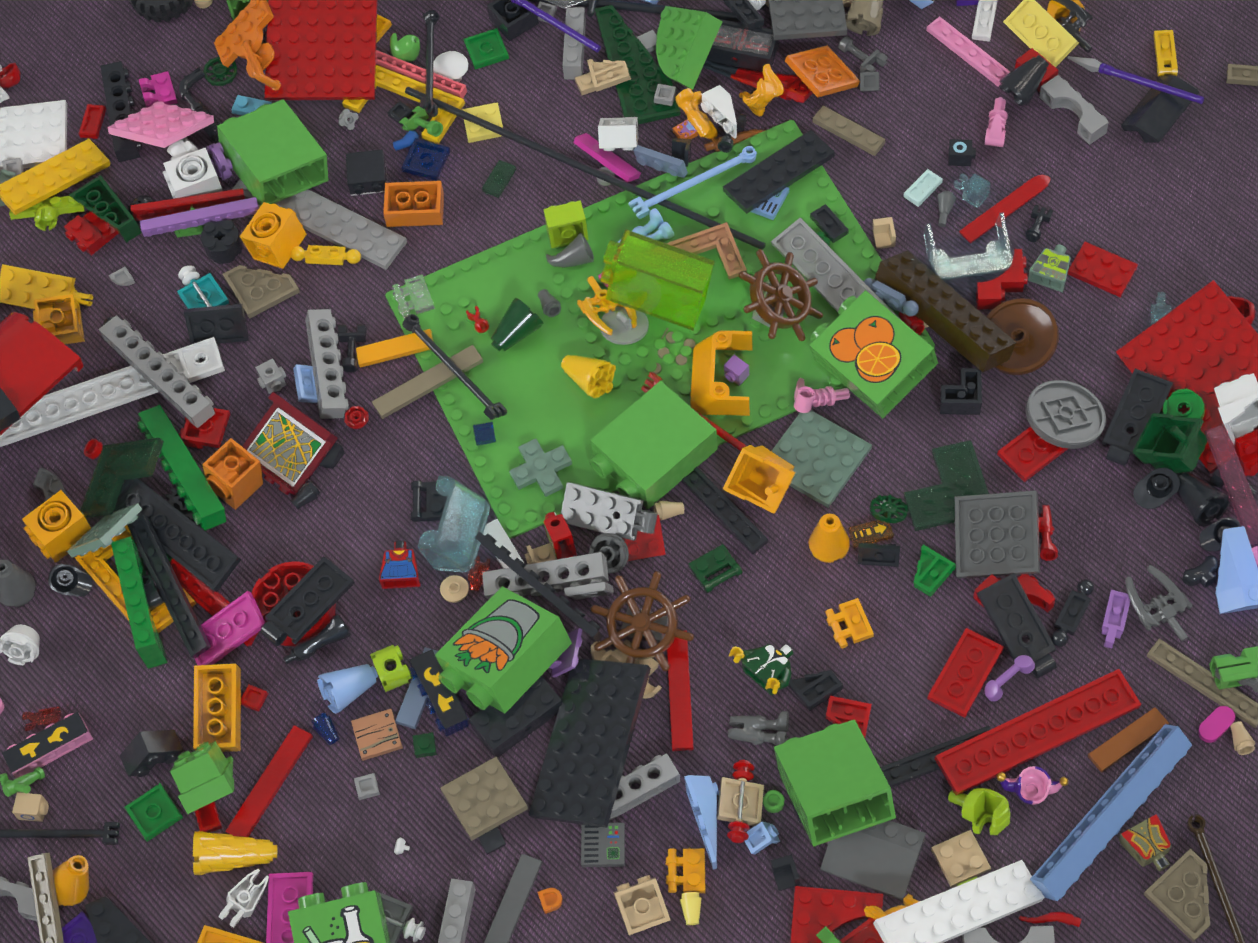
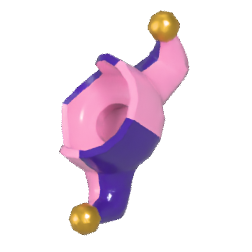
[997,766,1069,805]

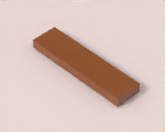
[1088,707,1169,773]

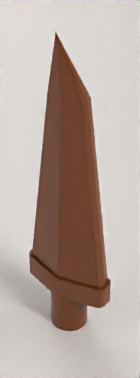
[704,129,765,152]

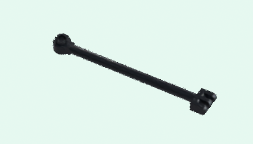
[420,10,440,117]
[402,314,507,420]
[0,822,120,845]

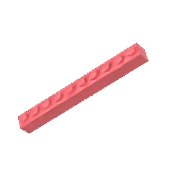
[376,50,467,99]

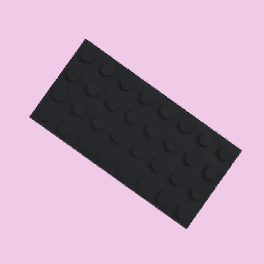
[529,658,651,828]

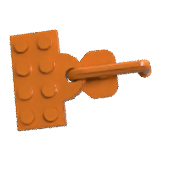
[214,0,281,91]

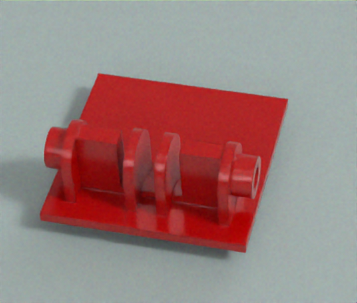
[622,515,666,561]

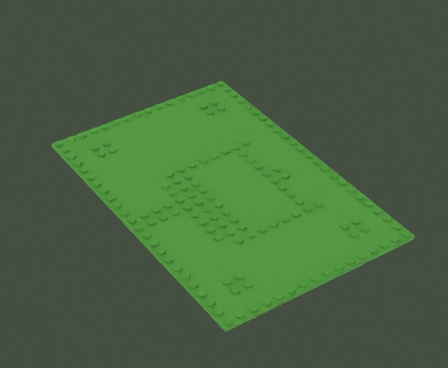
[385,120,935,539]

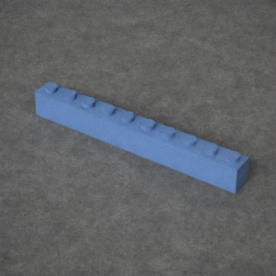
[1030,724,1192,901]

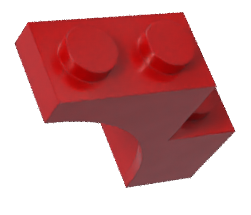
[976,249,1028,309]
[973,574,1055,613]

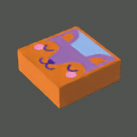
[672,119,698,139]

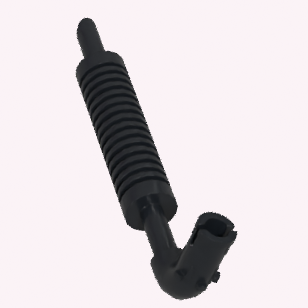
[178,67,220,144]

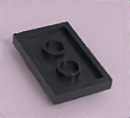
[184,304,249,345]

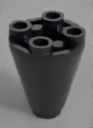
[998,55,1049,106]

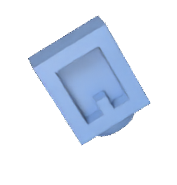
[745,821,780,855]

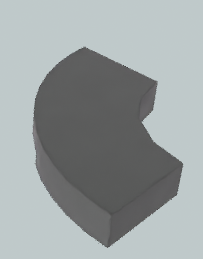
[33,468,66,501]

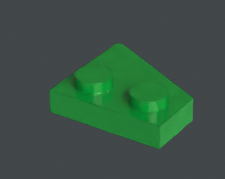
[913,545,956,597]

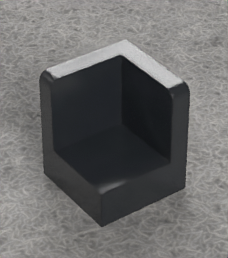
[671,138,692,167]
[771,854,800,891]

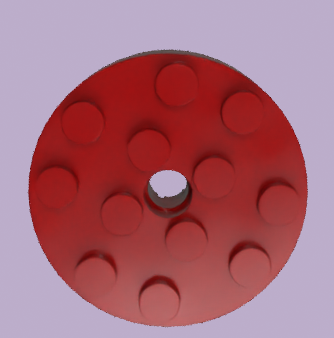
[252,561,336,646]

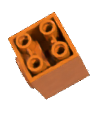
[203,438,263,510]

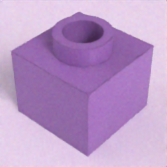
[724,355,750,386]

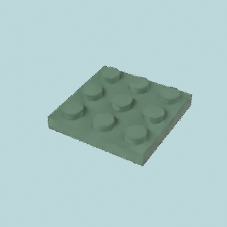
[67,503,142,557]

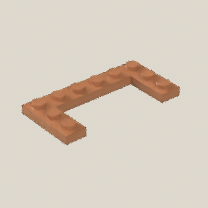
[619,222,747,311]

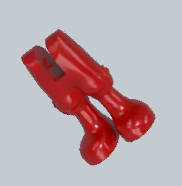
[1039,505,1058,561]

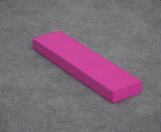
[573,133,641,183]

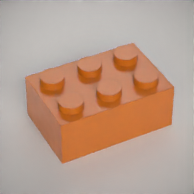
[383,181,444,227]

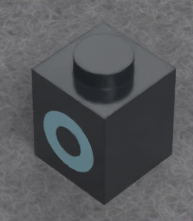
[948,139,976,166]

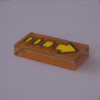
[848,520,894,548]

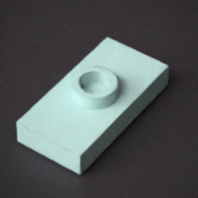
[904,169,943,207]

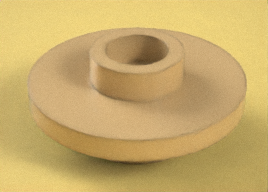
[440,575,469,603]

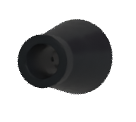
[290,481,320,509]

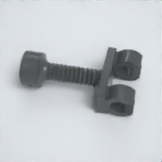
[838,36,888,72]

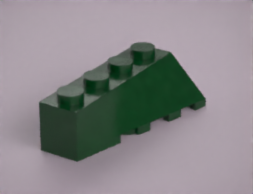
[69,175,142,243]

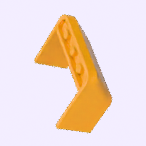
[690,330,753,416]

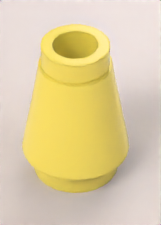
[680,892,702,925]

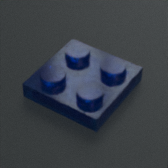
[401,138,450,181]

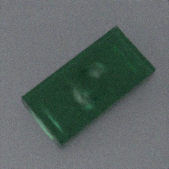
[482,160,516,198]

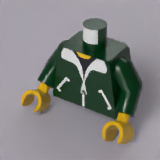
[729,644,793,696]

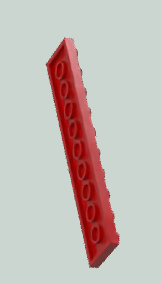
[934,669,1142,795]

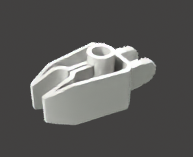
[218,869,269,928]

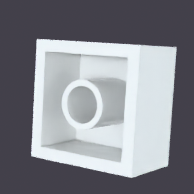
[598,117,639,151]

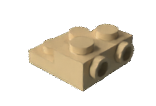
[613,875,670,935]

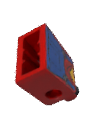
[379,540,421,589]

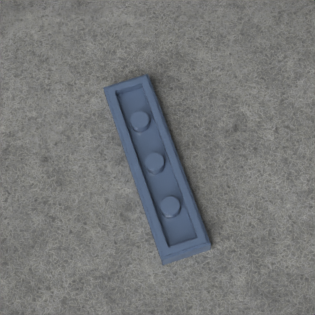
[395,647,438,729]

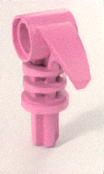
[985,97,1008,147]
[794,378,850,413]

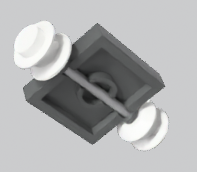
[373,890,426,943]

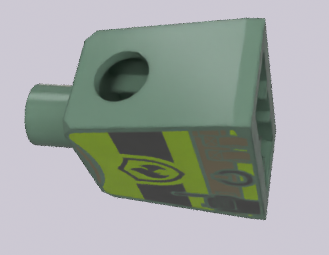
[1028,244,1071,293]

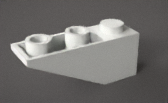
[701,85,737,139]

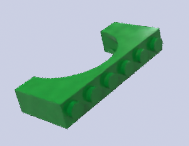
[111,537,168,669]

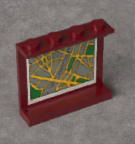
[242,392,338,495]

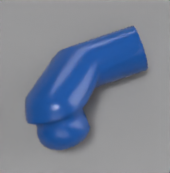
[393,131,419,151]

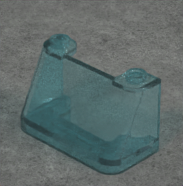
[417,476,490,572]

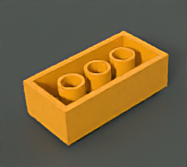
[193,664,241,752]

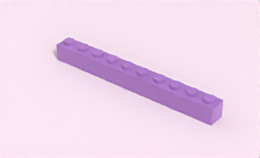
[140,197,259,237]

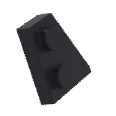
[788,670,844,711]

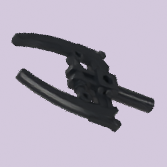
[1053,0,1093,53]

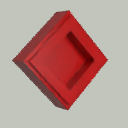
[241,684,268,712]

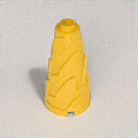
[193,831,277,875]

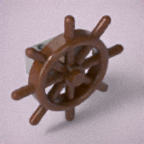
[738,249,823,341]
[591,571,694,671]

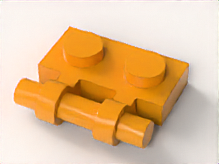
[825,598,874,648]
[666,848,705,893]

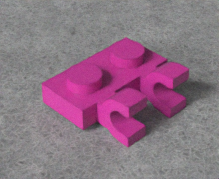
[138,71,177,108]

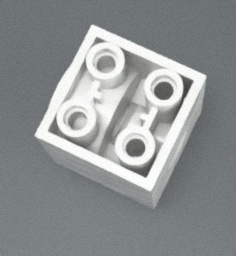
[163,148,223,199]

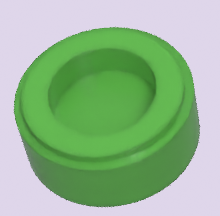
[763,790,784,813]

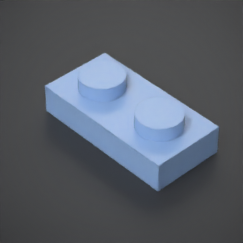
[293,364,317,403]

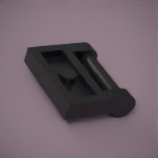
[411,481,447,522]

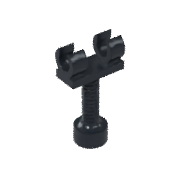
[718,114,747,153]
[338,324,367,373]

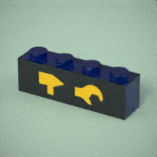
[408,649,469,737]

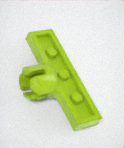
[9,196,85,231]

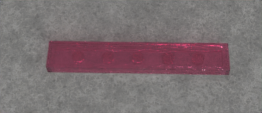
[1204,424,1258,546]

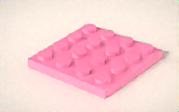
[108,102,214,148]

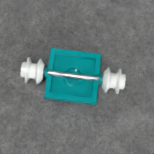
[177,266,229,309]

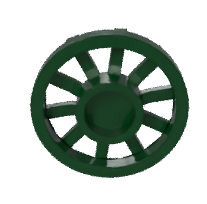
[203,57,237,86]
[870,494,908,523]

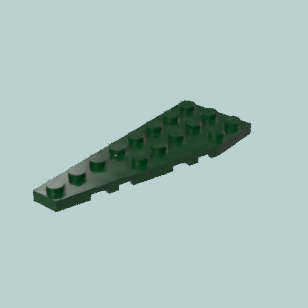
[595,5,681,125]

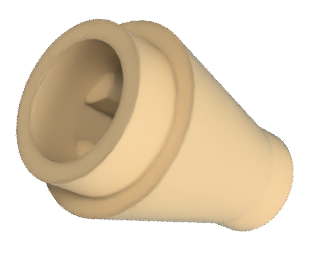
[653,501,684,521]
[1230,721,1255,755]

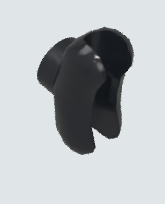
[1182,555,1219,588]

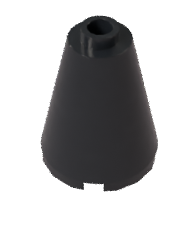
[1178,472,1230,527]

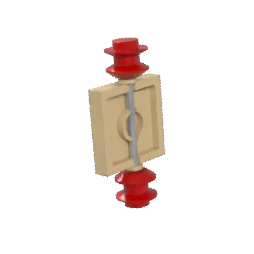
[717,760,764,843]

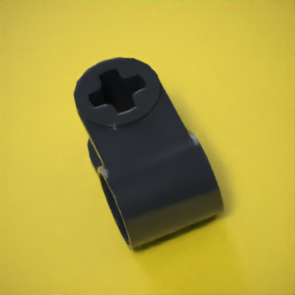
[142,574,165,610]

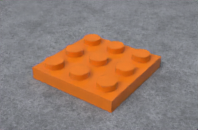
[785,45,860,97]

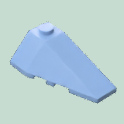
[684,775,719,869]

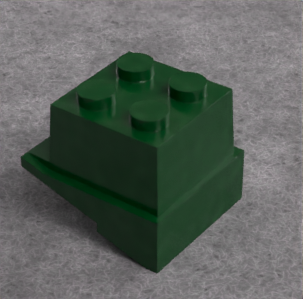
[1133,413,1209,473]

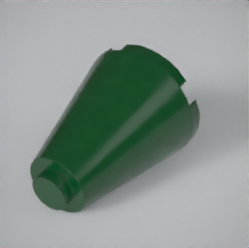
[491,298,544,352]

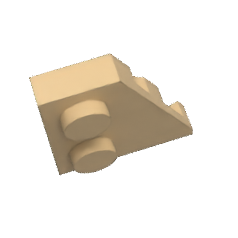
[587,59,631,92]

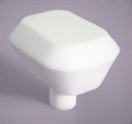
[394,837,410,855]

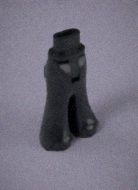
[283,614,351,664]

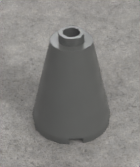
[0,560,36,607]

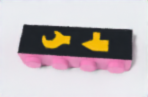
[2,712,93,778]

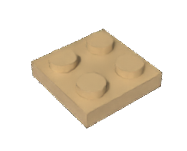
[931,830,991,888]

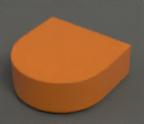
[538,888,563,914]

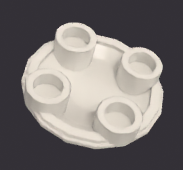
[433,51,468,82]

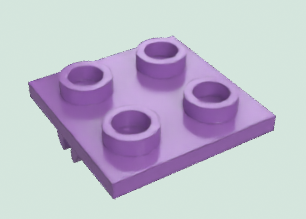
[549,628,582,678]

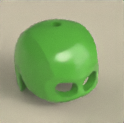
[390,33,420,63]

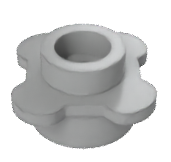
[339,109,358,130]

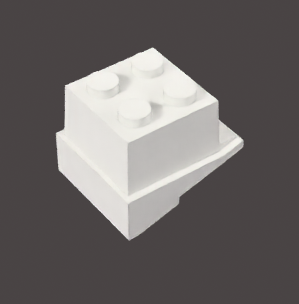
[1214,373,1258,445]

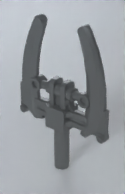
[1125,565,1192,642]

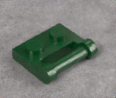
[688,544,743,593]

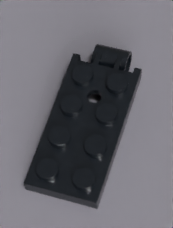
[1102,368,1173,466]
[260,557,355,646]
[976,573,1057,678]

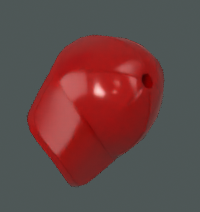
[0,63,21,89]

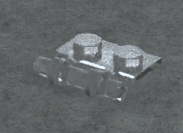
[392,274,435,319]

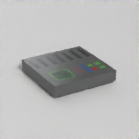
[581,823,625,867]

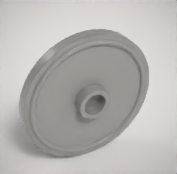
[601,307,649,345]

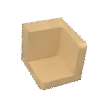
[872,217,896,249]

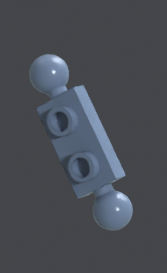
[863,278,919,316]

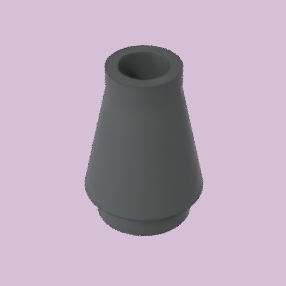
[538,289,561,317]

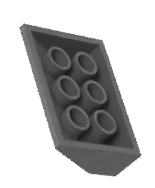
[820,820,926,901]

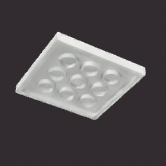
[0,100,67,170]

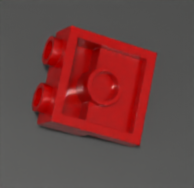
[64,211,119,256]
[179,408,231,449]
[1235,429,1258,476]

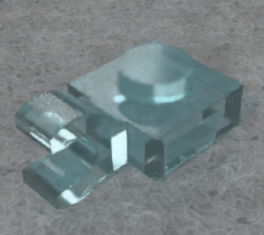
[1150,292,1171,325]

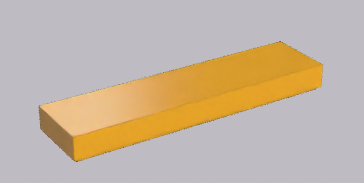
[356,329,433,368]

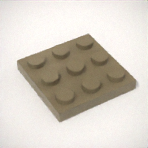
[440,757,528,841]

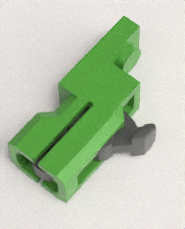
[1209,646,1258,693]

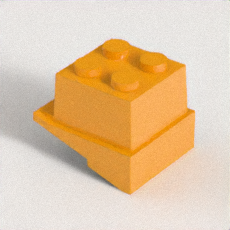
[723,445,796,513]

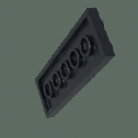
[723,130,835,214]

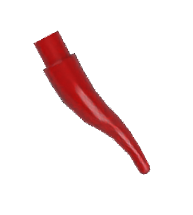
[1019,912,1082,927]

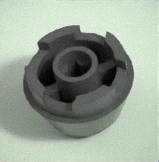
[589,533,629,573]

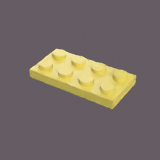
[1003,0,1079,67]

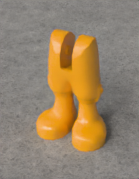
[675,88,718,139]

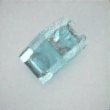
[954,173,990,208]

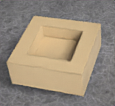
[575,72,596,95]

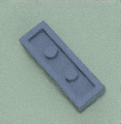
[633,145,688,178]

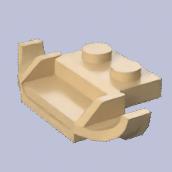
[591,640,662,699]

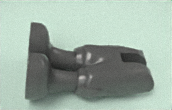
[728,711,789,746]

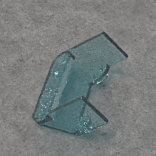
[924,212,1013,280]

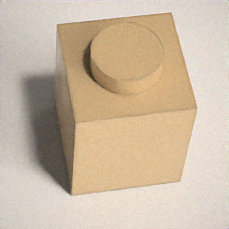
[12,792,49,822]

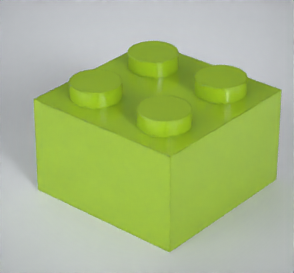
[543,200,589,248]

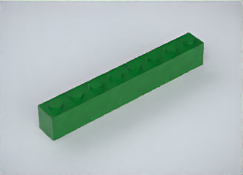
[137,405,226,531]

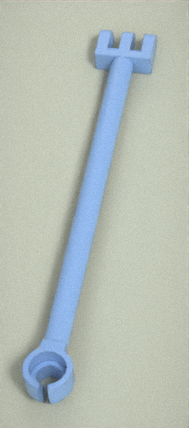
[628,146,757,219]

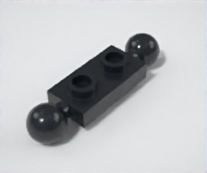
[1051,579,1094,647]

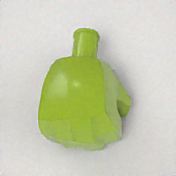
[948,788,1010,835]

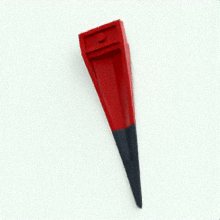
[703,61,813,103]

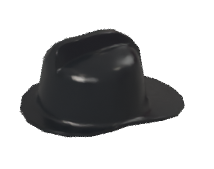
[1133,468,1180,509]

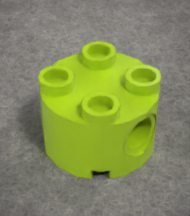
[370,645,411,692]

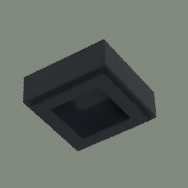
[387,101,414,125]

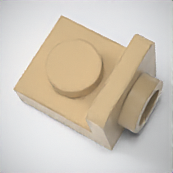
[524,543,557,564]

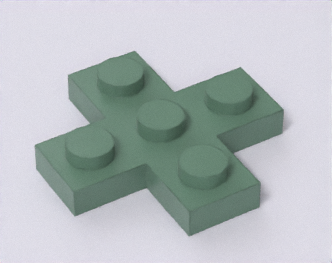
[509,438,572,497]

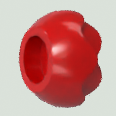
[344,406,369,429]

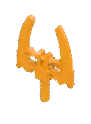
[577,276,637,335]

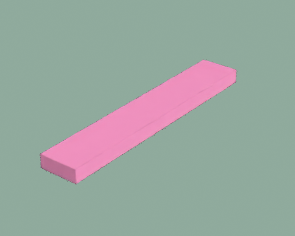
[926,16,1010,86]

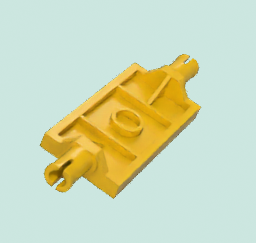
[0,264,93,309]

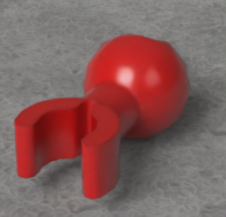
[466,306,489,333]

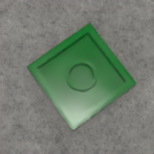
[463,28,509,70]
[124,783,183,842]

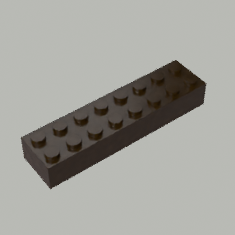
[874,251,1017,372]

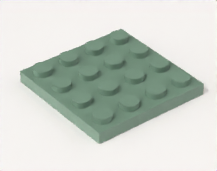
[772,410,872,508]

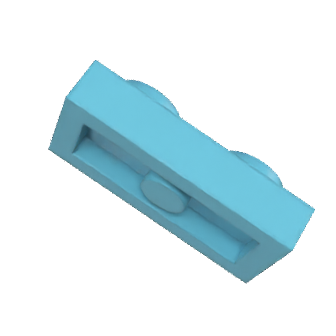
[231,95,272,116]

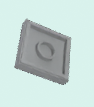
[564,582,614,600]

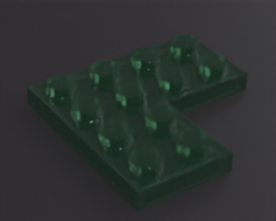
[80,438,164,518]
[904,440,989,531]

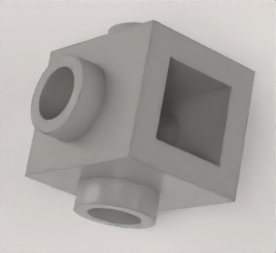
[255,358,287,394]

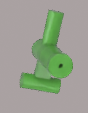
[0,767,45,797]

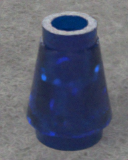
[312,713,340,745]

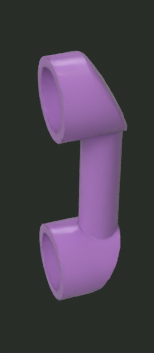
[984,655,1035,701]

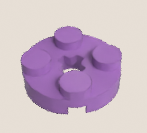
[207,143,233,180]

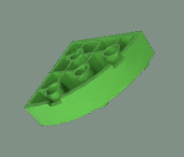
[656,6,722,90]

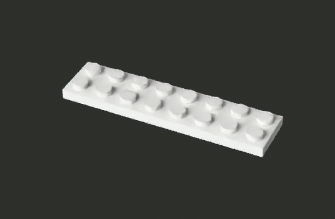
[873,860,1045,943]

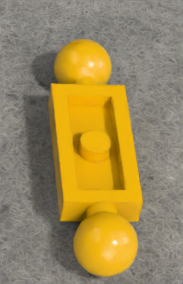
[291,245,361,265]

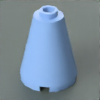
[317,664,378,714]

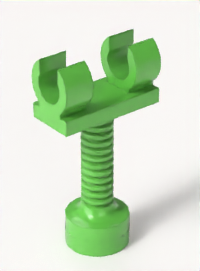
[399,106,443,137]

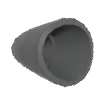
[546,233,594,268]

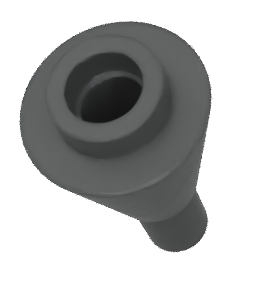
[938,191,956,227]

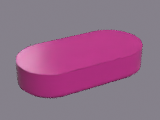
[1198,706,1235,743]

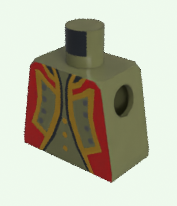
[1118,814,1171,872]

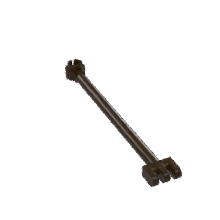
[1187,814,1245,943]

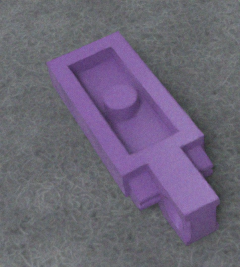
[1101,590,1130,648]

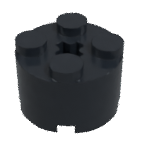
[201,220,243,264]

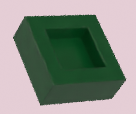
[413,732,437,758]

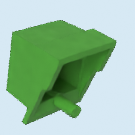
[170,741,234,814]

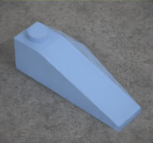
[1215,526,1258,614]

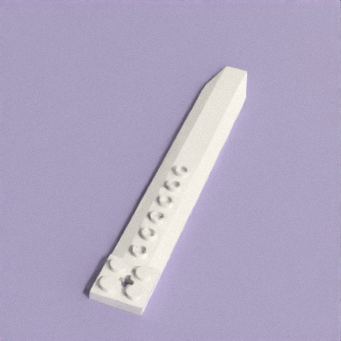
[0,337,225,447]

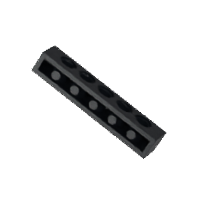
[100,61,142,162]

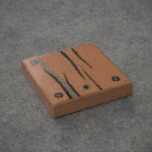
[351,709,403,761]

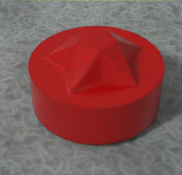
[84,439,103,459]

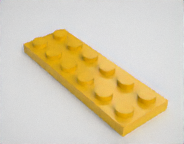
[0,139,110,215]

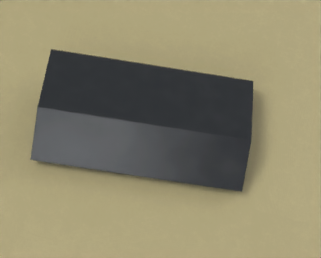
[1121,75,1199,143]

